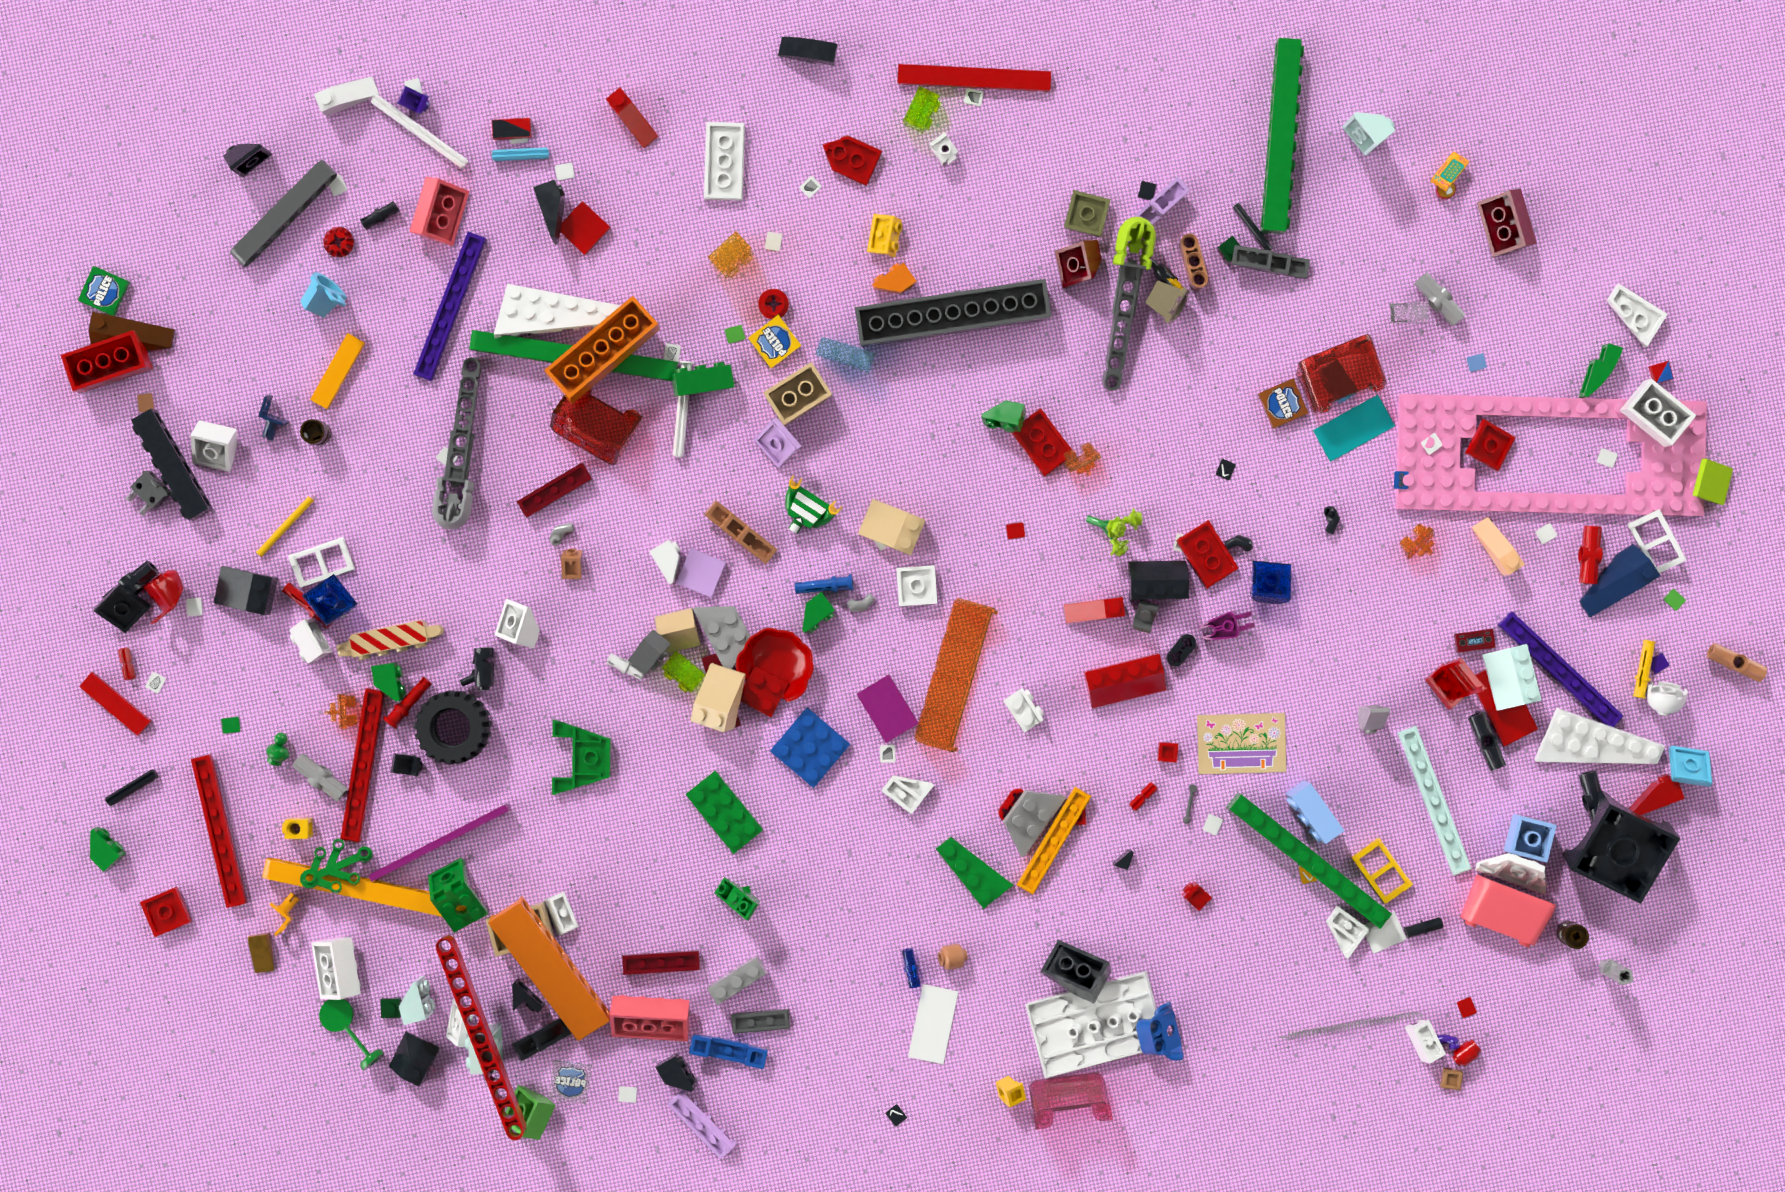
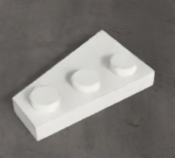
[1607,284,1668,347]

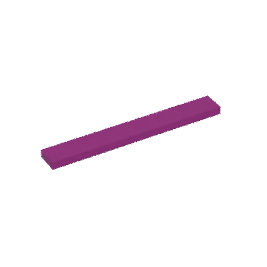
[369,803,511,882]

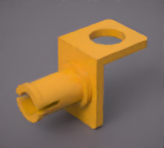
[269,892,300,936]

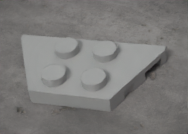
[693,606,750,669]
[1003,790,1066,858]

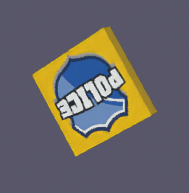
[748,315,802,368]

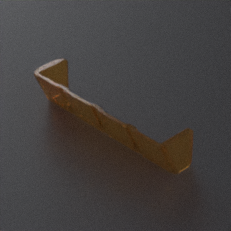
[915,598,998,752]

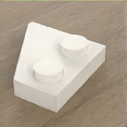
[1326,906,1369,959]

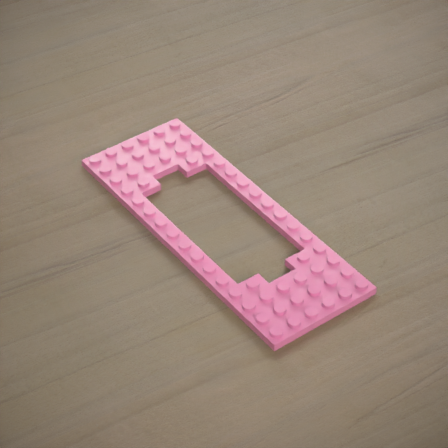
[1396,394,1707,516]

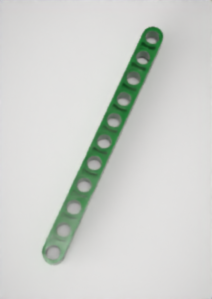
[469,330,678,381]

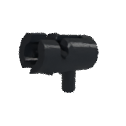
[460,648,494,690]

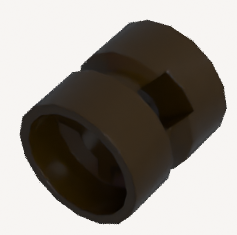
[300,419,331,446]
[1556,920,1589,949]

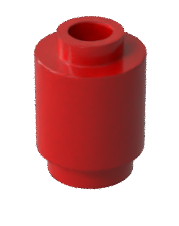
[1452,1039,1482,1067]

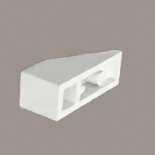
[314,76,380,117]

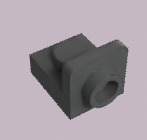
[1132,600,1159,633]

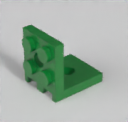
[428,857,488,933]

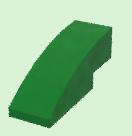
[1578,343,1623,398]

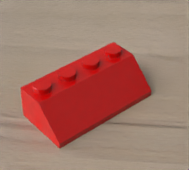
[60,330,153,393]
[1083,653,1166,709]

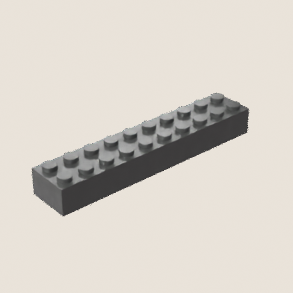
[855,279,1051,348]

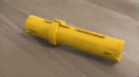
[1633,640,1656,699]

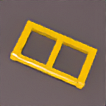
[1351,837,1413,904]

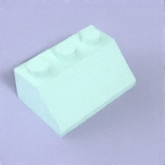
[1342,112,1396,156]
[1482,644,1542,711]

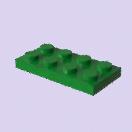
[685,770,764,854]

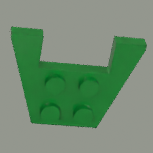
[552,720,611,795]

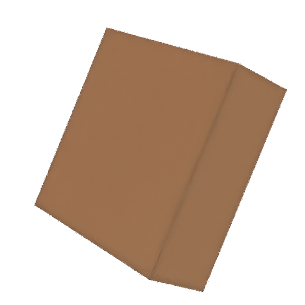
[1440,1068,1463,1091]

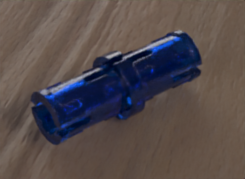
[901,948,921,988]

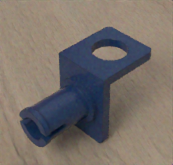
[258,395,289,440]

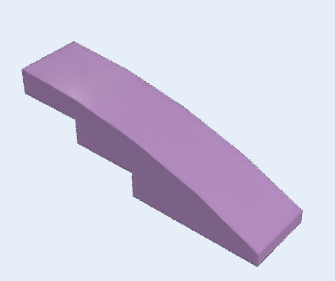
[1118,176,1190,243]

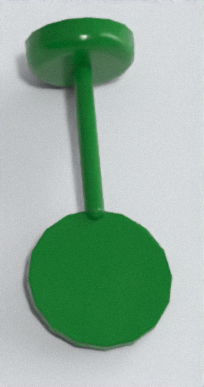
[319,999,385,1071]

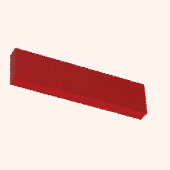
[79,672,152,736]

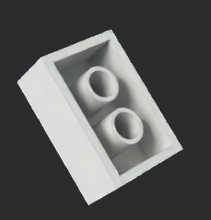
[1619,378,1697,447]

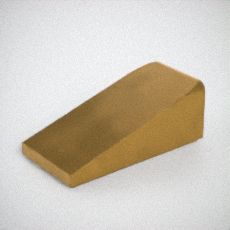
[247,933,275,973]

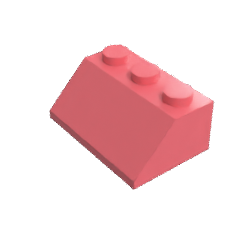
[409,177,469,246]

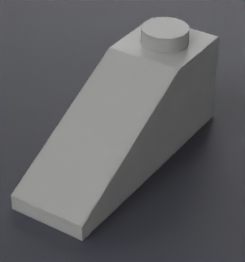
[1358,705,1390,733]

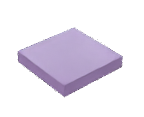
[754,417,801,468]
[676,548,726,598]

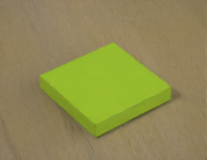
[1692,458,1733,505]

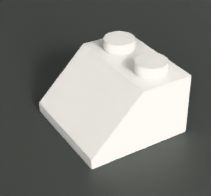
[190,420,237,472]
[290,619,332,664]

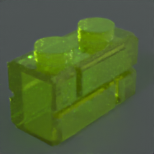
[903,86,942,133]
[661,651,706,693]

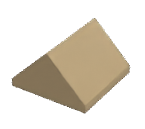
[655,608,701,653]

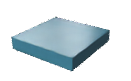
[1669,746,1712,787]

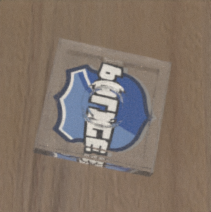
[549,1060,592,1104]

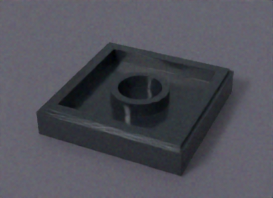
[94,583,151,633]

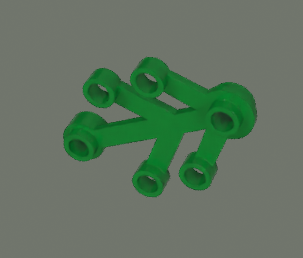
[300,839,373,894]

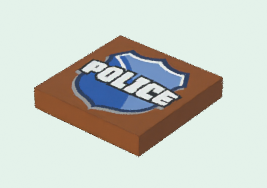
[1257,378,1308,429]

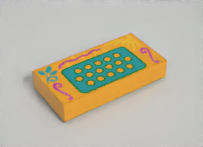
[1431,151,1469,192]

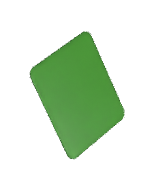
[725,325,745,344]
[1664,589,1686,611]

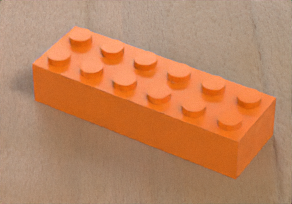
[544,296,660,404]

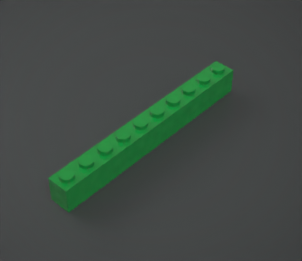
[1260,37,1304,234]
[1226,792,1392,929]

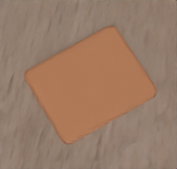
[137,393,154,412]

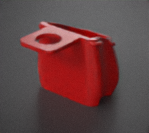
[143,570,184,624]

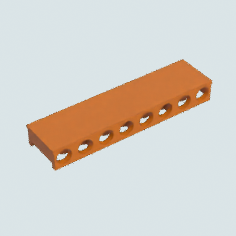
[488,896,610,1041]

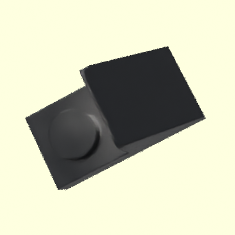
[512,979,546,1013]

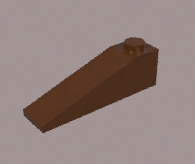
[88,312,175,351]

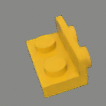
[867,214,902,257]

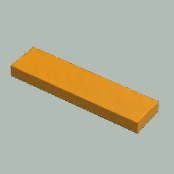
[310,333,366,409]

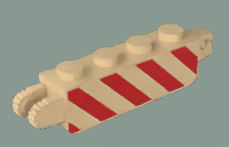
[337,620,444,660]

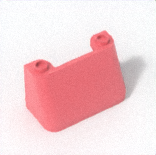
[1460,874,1557,948]

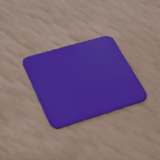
[1651,653,1669,674]

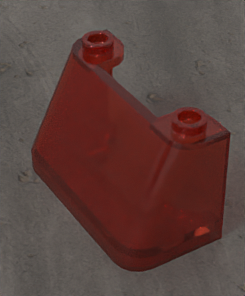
[1296,334,1387,414]
[550,389,643,465]

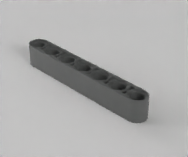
[230,160,337,267]

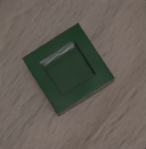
[1217,235,1241,263]
[380,997,401,1018]

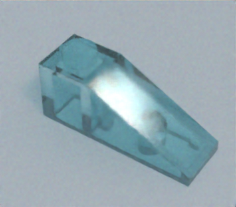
[815,337,876,374]

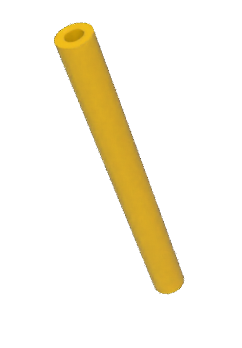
[256,496,314,557]

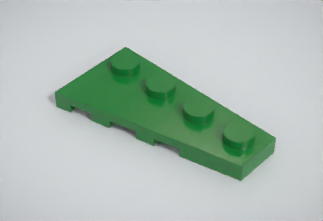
[936,836,1013,909]

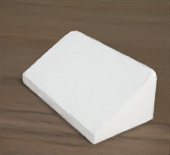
[543,892,579,935]

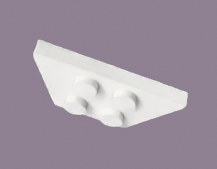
[1475,853,1547,895]

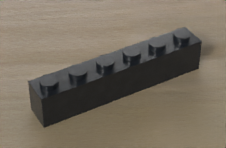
[131,408,214,521]

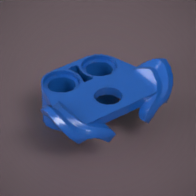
[1136,1001,1184,1061]

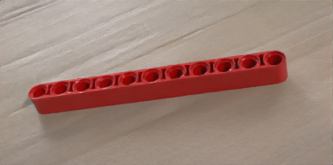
[435,935,527,1141]

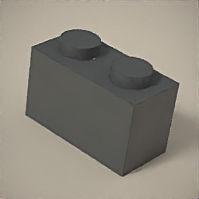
[628,629,671,675]

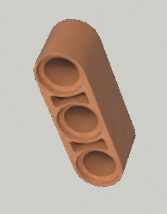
[1179,233,1208,290]

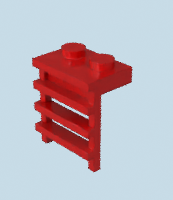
[1425,657,1486,710]

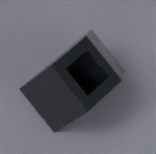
[655,1053,697,1092]

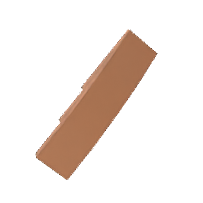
[704,499,778,564]

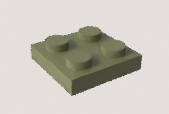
[1064,190,1111,238]

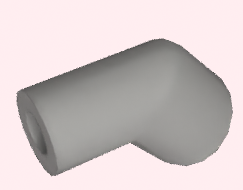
[549,522,574,546]
[847,593,876,613]

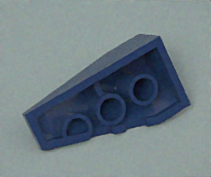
[1579,544,1661,618]

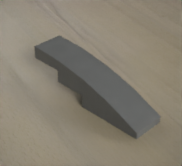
[1231,245,1310,279]

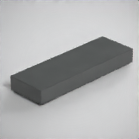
[731,1008,790,1034]

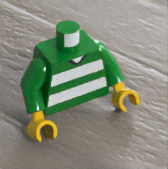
[785,475,843,535]

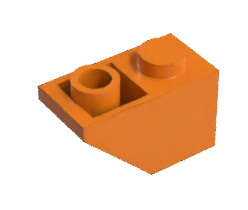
[872,263,917,295]

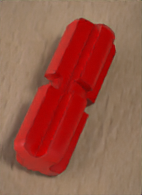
[118,647,136,680]
[1129,782,1158,811]

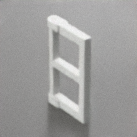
[1627,509,1687,573]
[288,537,355,588]

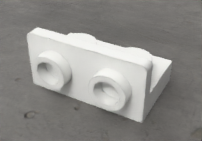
[1003,688,1045,733]

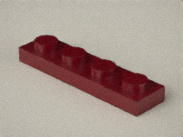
[516,462,593,518]
[622,950,700,975]

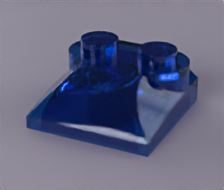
[1250,560,1291,604]
[302,574,358,626]

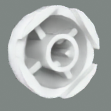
[1647,682,1688,716]

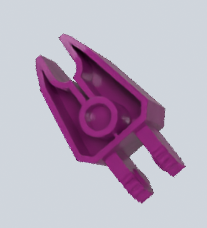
[1199,610,1255,640]

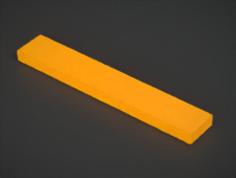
[1016,786,1092,895]

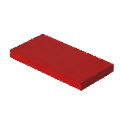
[1475,669,1538,747]

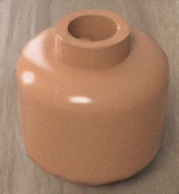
[938,944,968,970]

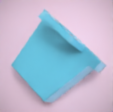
[300,272,347,318]

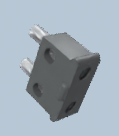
[126,470,172,516]

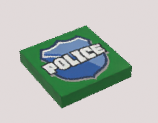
[78,266,130,316]

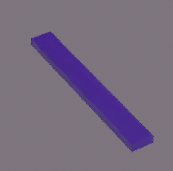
[413,231,487,382]
[1498,611,1624,727]

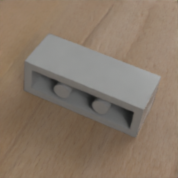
[707,955,767,1005]

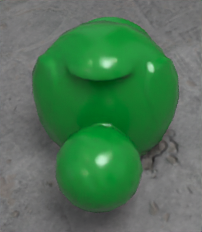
[266,732,290,766]

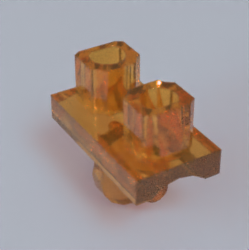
[1064,442,1101,477]
[1400,523,1435,559]
[324,694,357,729]

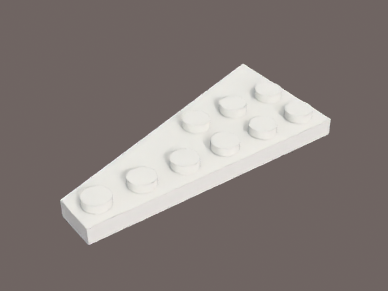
[494,284,620,338]
[1534,708,1665,764]

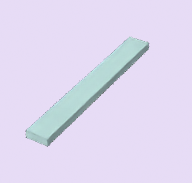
[1397,726,1472,876]

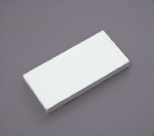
[704,122,745,201]

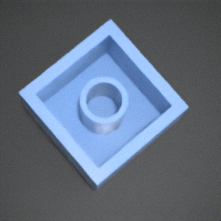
[1504,813,1557,862]

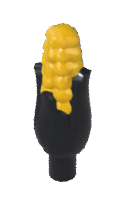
[1151,259,1183,289]

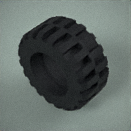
[414,690,492,765]

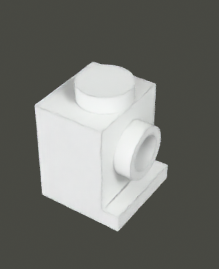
[929,132,959,166]

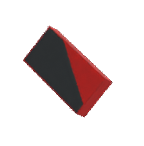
[492,118,532,140]

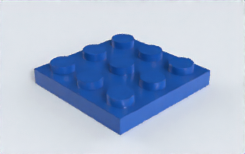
[770,707,851,788]

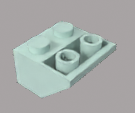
[399,976,435,1025]

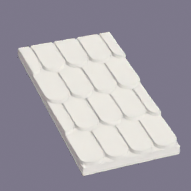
[1025,971,1157,1078]

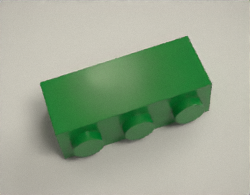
[671,362,734,397]

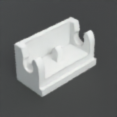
[1405,1020,1446,1063]

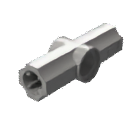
[1414,272,1466,326]
[292,753,349,802]
[1598,959,1634,985]

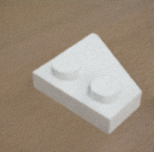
[881,775,934,814]

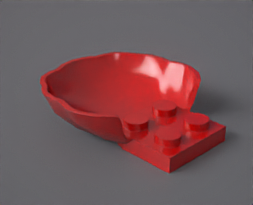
[736,627,814,717]

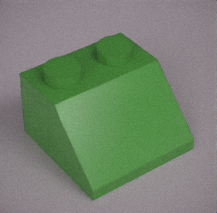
[506,1085,556,1140]

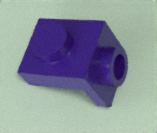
[397,86,430,114]

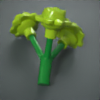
[1086,508,1143,557]

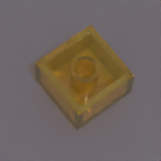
[708,231,754,279]

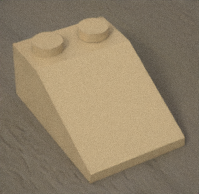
[858,499,925,556]
[691,663,746,732]

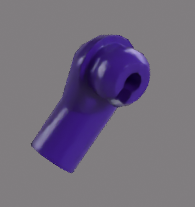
[1437,1034,1460,1050]

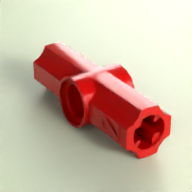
[1578,525,1603,584]

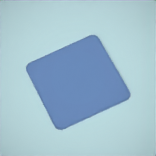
[1466,353,1487,372]

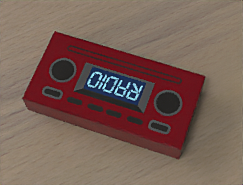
[1454,629,1496,653]

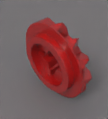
[323,227,354,258]
[758,289,789,319]

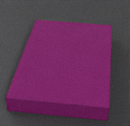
[857,674,919,743]

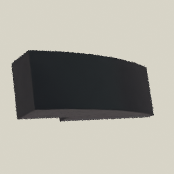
[778,36,838,66]
[511,1018,572,1061]

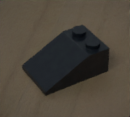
[213,566,278,615]
[1040,940,1111,1004]

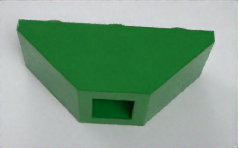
[714,877,760,921]

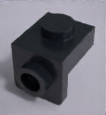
[391,753,422,777]

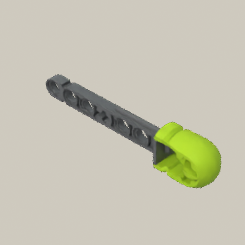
[1102,217,1156,391]

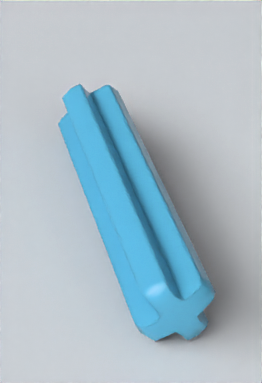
[492,147,549,161]

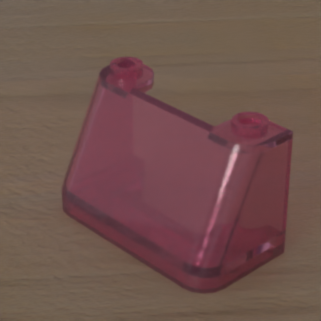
[1029,1073,1113,1130]

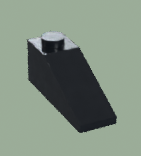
[533,179,565,245]

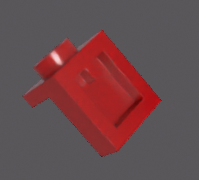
[1182,881,1212,911]

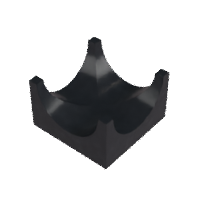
[1562,790,1680,904]

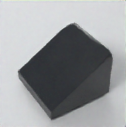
[1112,849,1134,870]

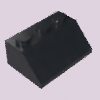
[1128,560,1189,600]

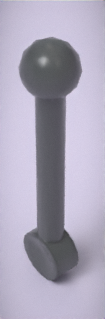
[1183,784,1197,824]

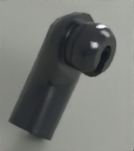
[1324,506,1340,535]
[1224,535,1253,552]

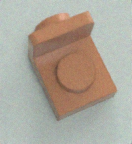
[561,548,582,579]

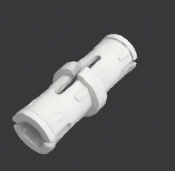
[606,653,644,680]

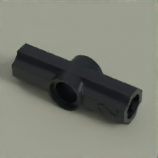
[102,561,159,599]
[1467,711,1506,771]
[1578,771,1601,824]

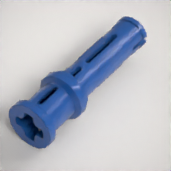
[795,574,854,594]

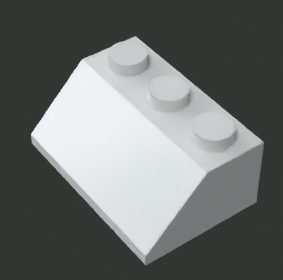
[311,937,361,1000]

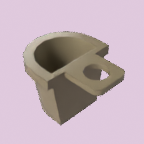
[1145,281,1190,324]

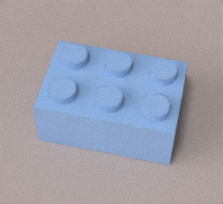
[1285,780,1345,844]

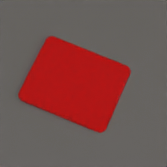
[1006,522,1025,539]
[1457,997,1477,1018]

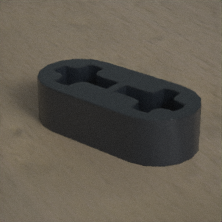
[1166,634,1196,666]

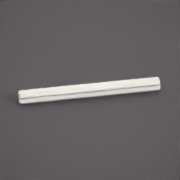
[371,94,468,169]

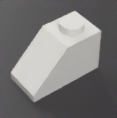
[649,540,681,584]

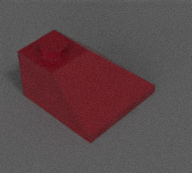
[1055,240,1102,288]

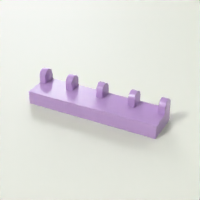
[667,1089,737,1159]

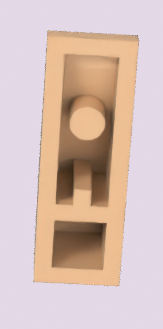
[1471,517,1525,575]

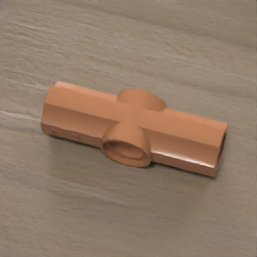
[1706,643,1767,682]

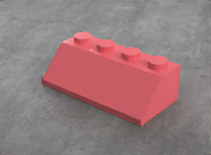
[610,995,690,1041]

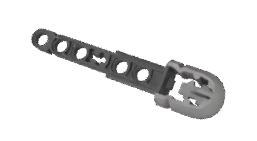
[432,357,481,530]

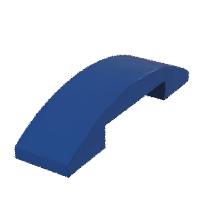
[689,1034,768,1069]

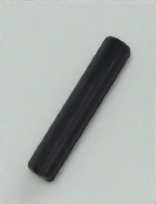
[105,769,158,806]

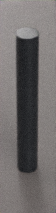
[1233,202,1273,250]

